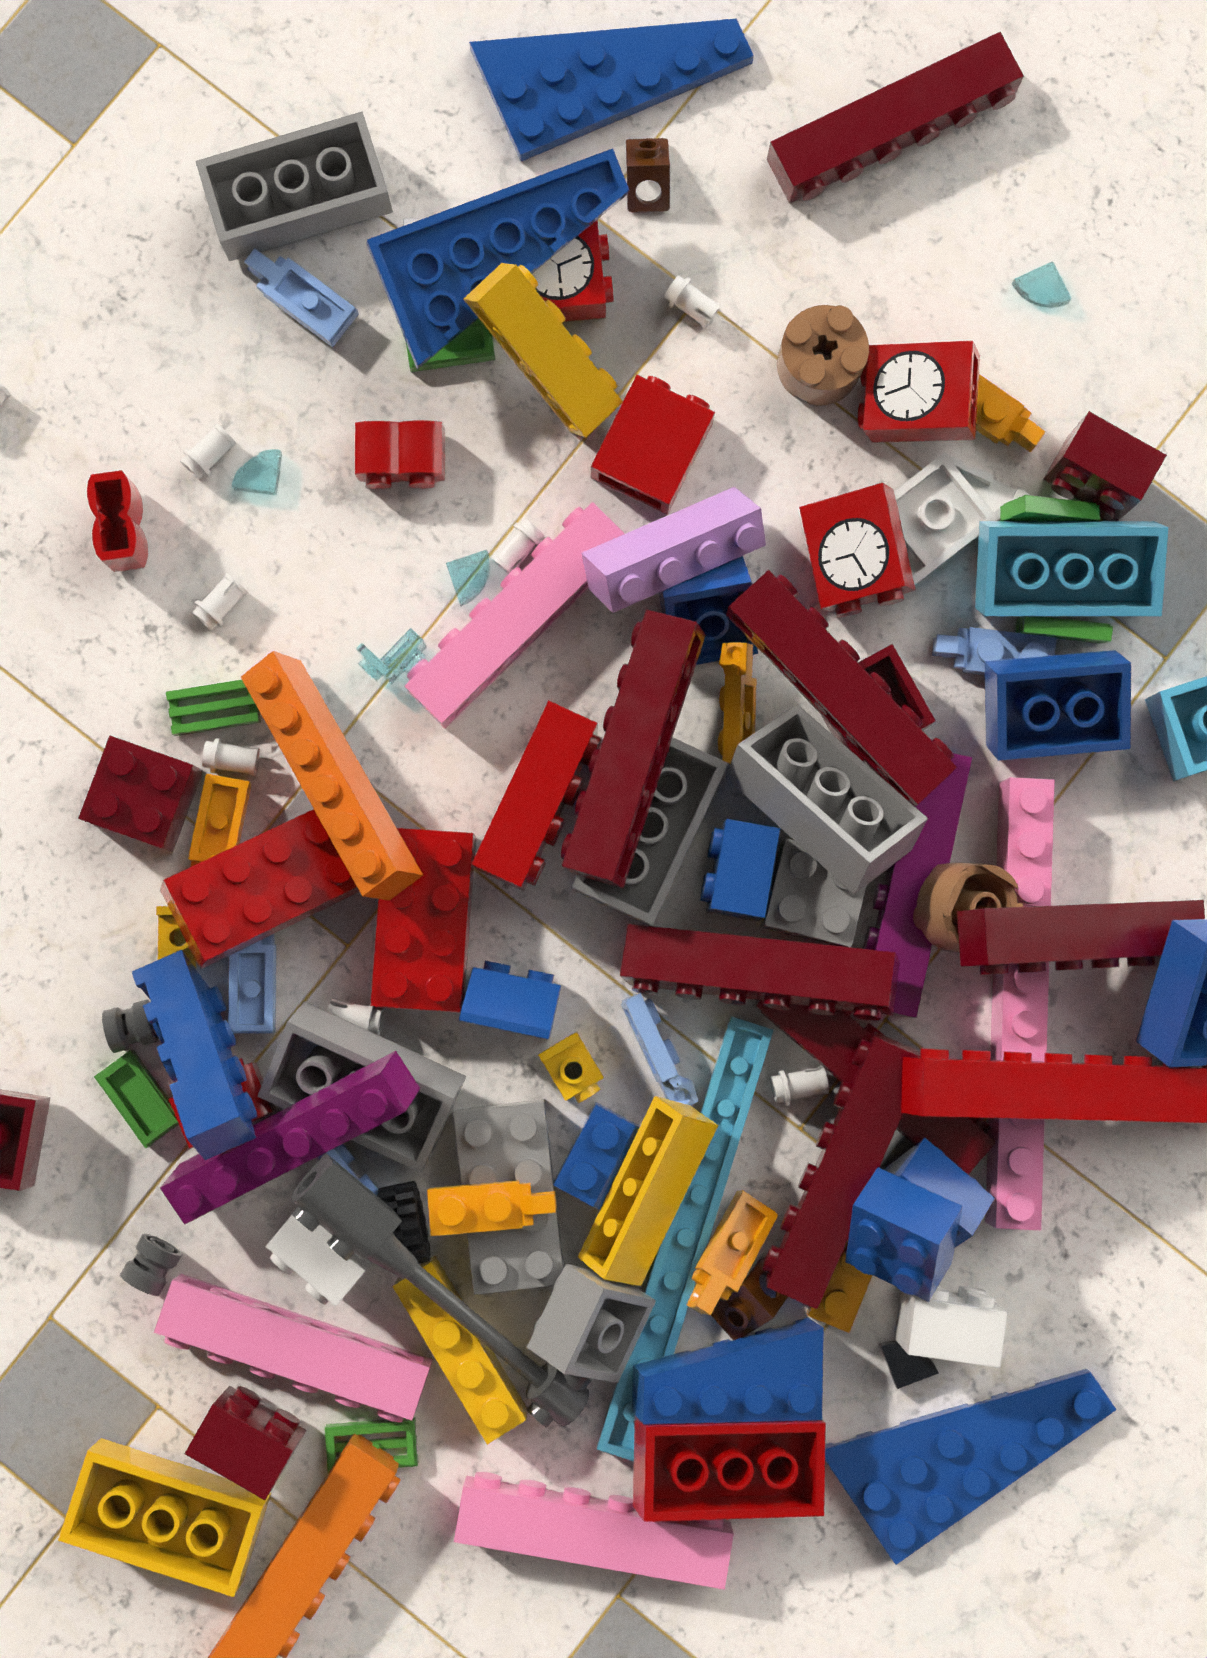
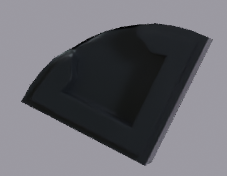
[879,1341,939,1389]

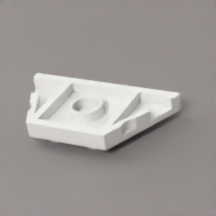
[894,452,1029,595]

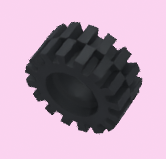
[377,1181,431,1264]

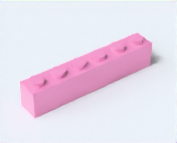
[405,502,625,729]
[154,1274,433,1422]
[454,1472,734,1590]

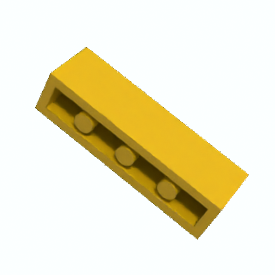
[464,263,623,438]
[578,1096,719,1286]
[392,1255,528,1445]

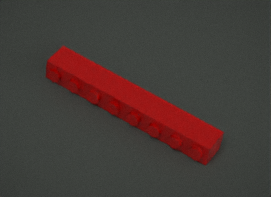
[901,1048,1207,1123]

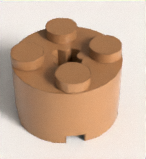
[777,305,869,406]
[913,863,1023,953]

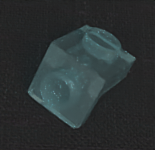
[356,628,427,685]

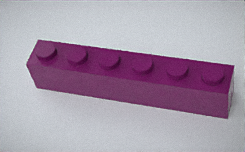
[863,753,973,1018]
[160,1051,420,1225]

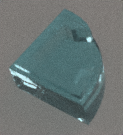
[1012,261,1072,308]
[231,449,282,495]
[446,549,490,606]

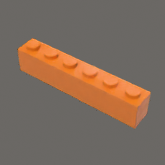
[241,651,423,900]
[208,1433,401,1658]

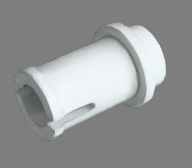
[664,275,721,328]
[180,424,236,480]
[490,519,545,574]
[192,573,248,630]
[202,738,260,776]
[327,998,385,1035]
[770,1066,829,1106]

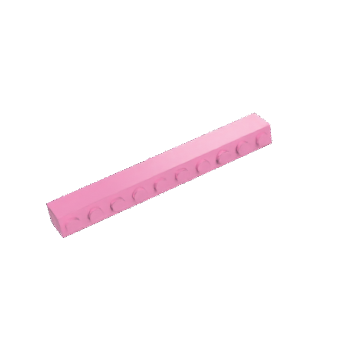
[985,777,1055,1230]

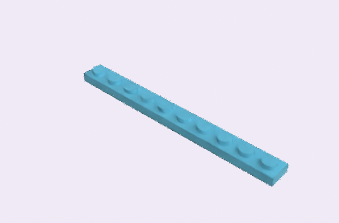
[597,1016,774,1461]

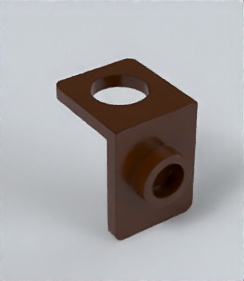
[626,138,670,212]
[711,1257,788,1340]

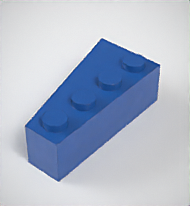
[132,950,257,1160]
[632,1317,824,1424]

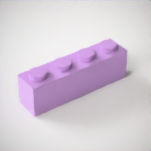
[581,487,766,613]

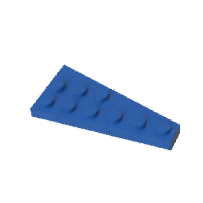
[469,18,754,162]
[366,148,629,369]
[825,1369,1117,1565]

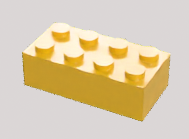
[58,1438,272,1597]

